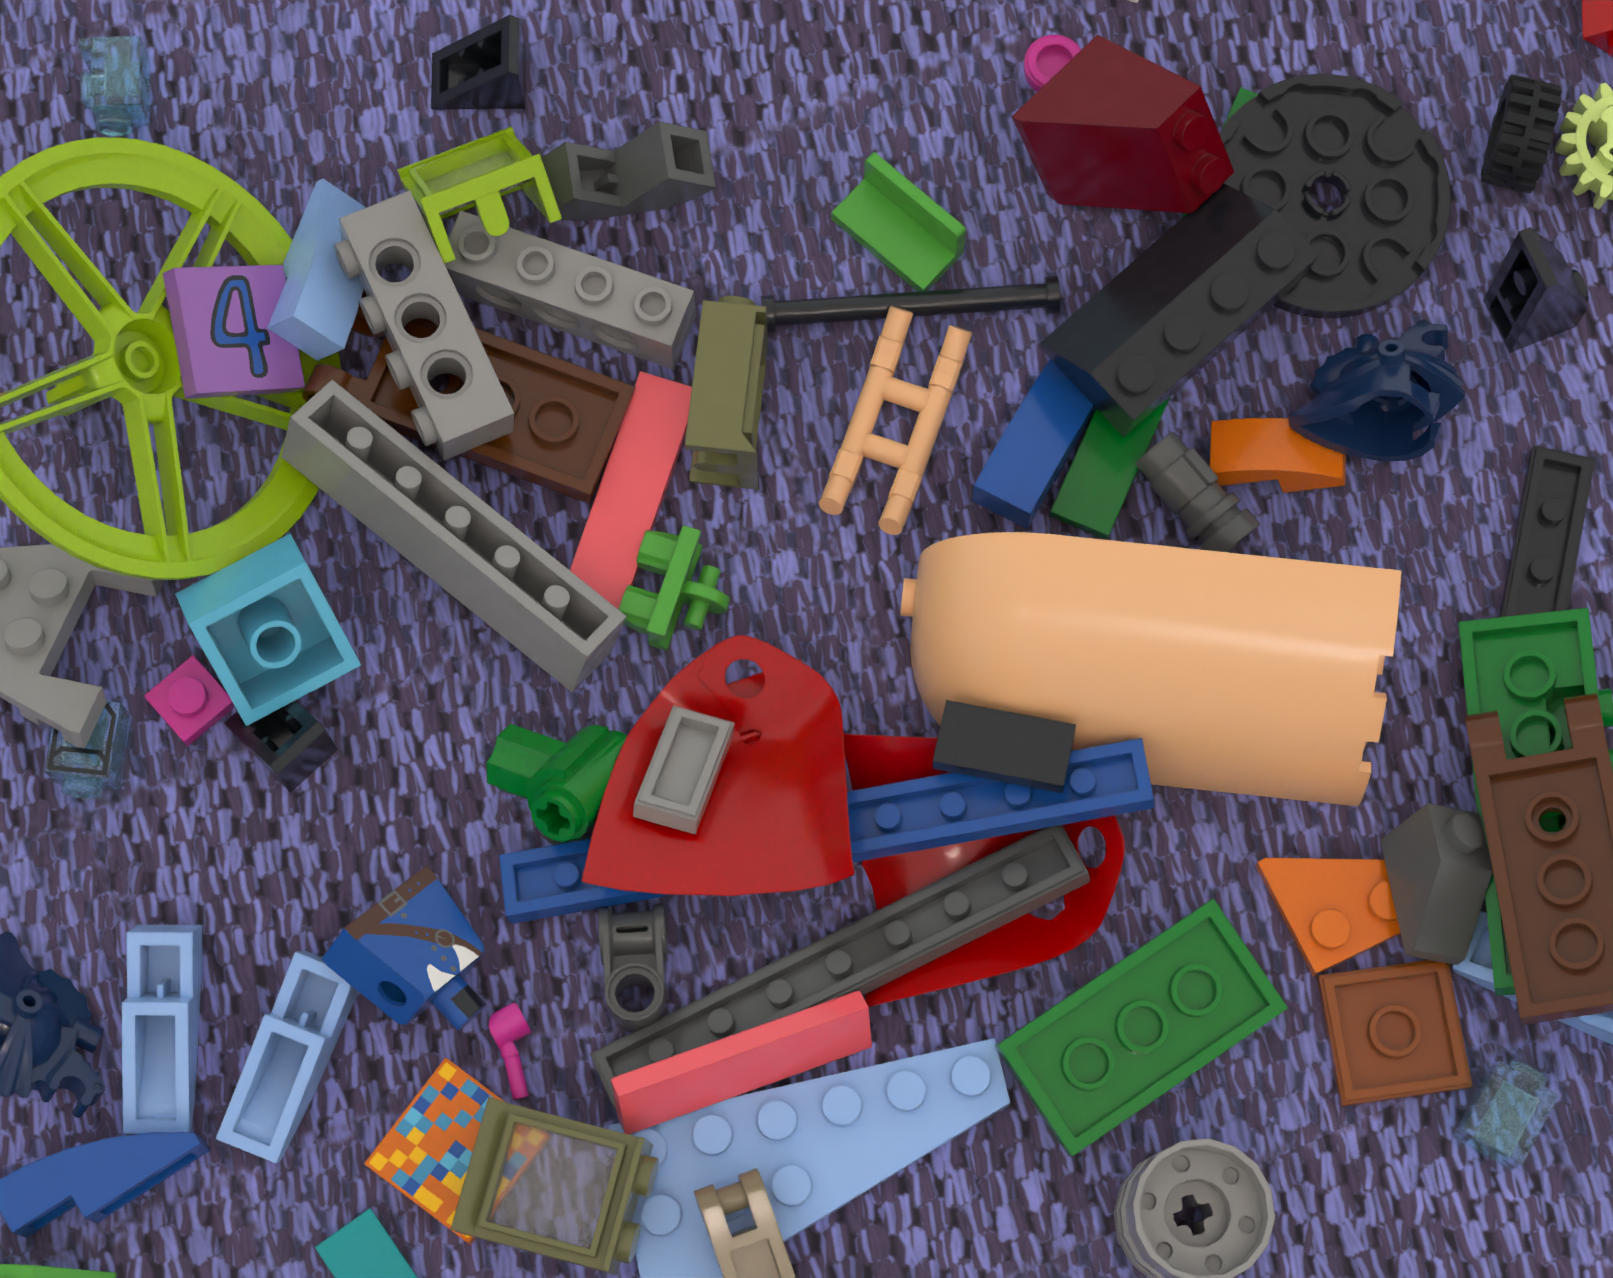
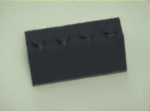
[1039,183,1319,438]

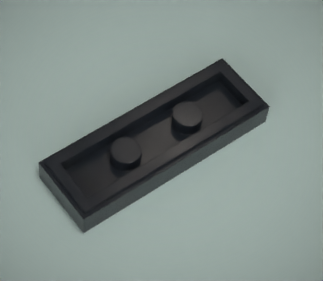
[1499,445,1595,617]

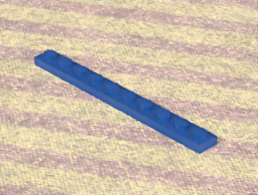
[499,738,1155,924]

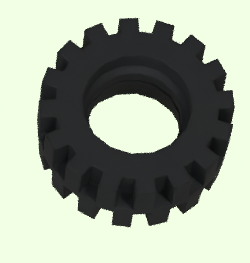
[1481,74,1562,194]

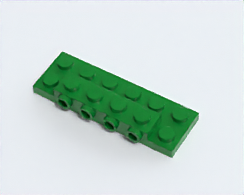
[1458,608,1613,996]

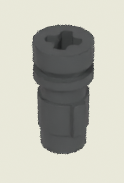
[1135,432,1260,552]

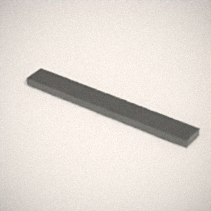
[590,825,1091,1112]

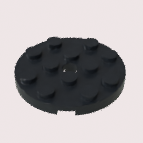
[1220,74,1451,318]

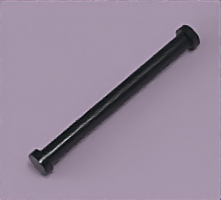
[761,276,1060,333]

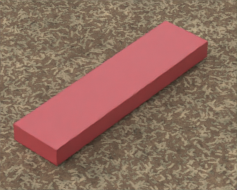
[570,371,692,609]
[611,991,872,1135]

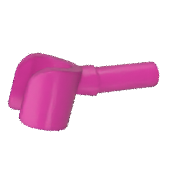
[488,1003,532,1100]

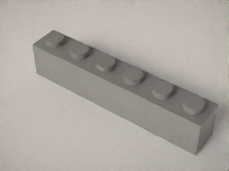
[281,380,627,693]

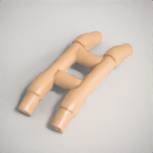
[819,306,972,535]

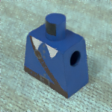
[321,865,487,1031]

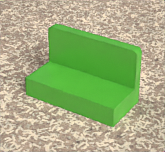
[831,152,966,292]

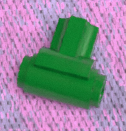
[486,724,627,844]

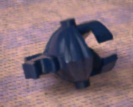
[1288,320,1465,462]
[0,932,105,1118]

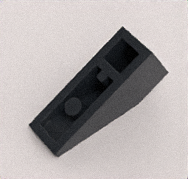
[1483,227,1589,353]

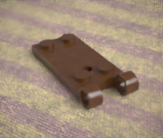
[302,290,635,504]
[1465,693,1613,1025]

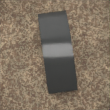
[541,121,716,221]

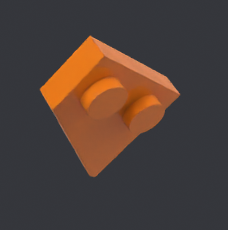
[1255,858,1401,976]

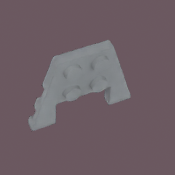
[0,544,165,748]

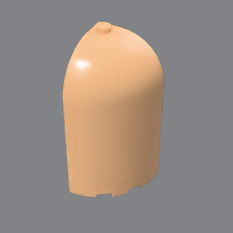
[900,532,1402,806]

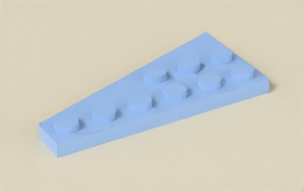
[608,1038,1010,1278]

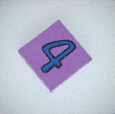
[163,265,305,399]

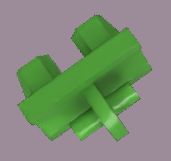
[618,525,730,651]

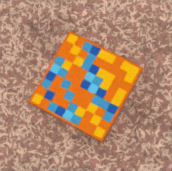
[364,1057,551,1245]

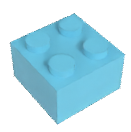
[175,533,361,726]

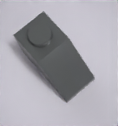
[1380,803,1493,965]

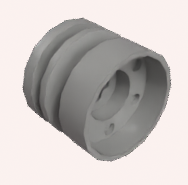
[1114,1138,1275,1278]

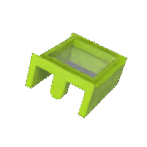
[397,126,562,264]

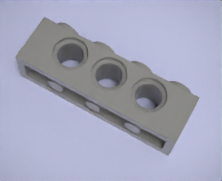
[334,190,514,461]
[445,210,696,370]

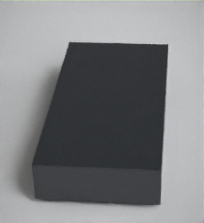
[933,700,1076,793]

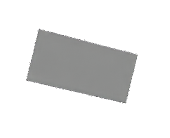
[633,705,735,835]

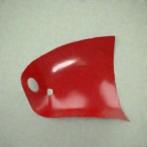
[582,635,855,896]
[844,733,1125,1007]

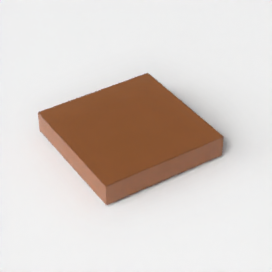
[1317,960,1473,1107]

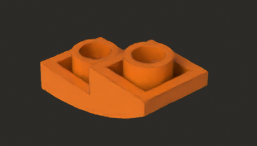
[1210,418,1346,493]

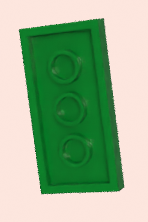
[995,898,1288,1157]

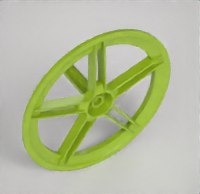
[0,137,341,580]

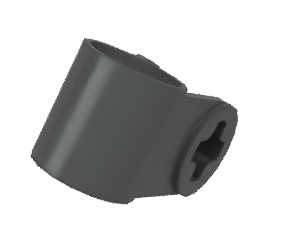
[598,903,668,1032]

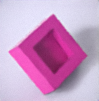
[144,655,235,747]

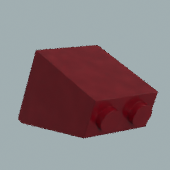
[1011,35,1234,213]

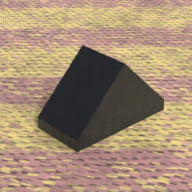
[431,15,526,110]
[224,701,338,793]

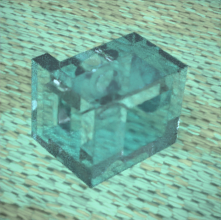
[79,36,151,136]

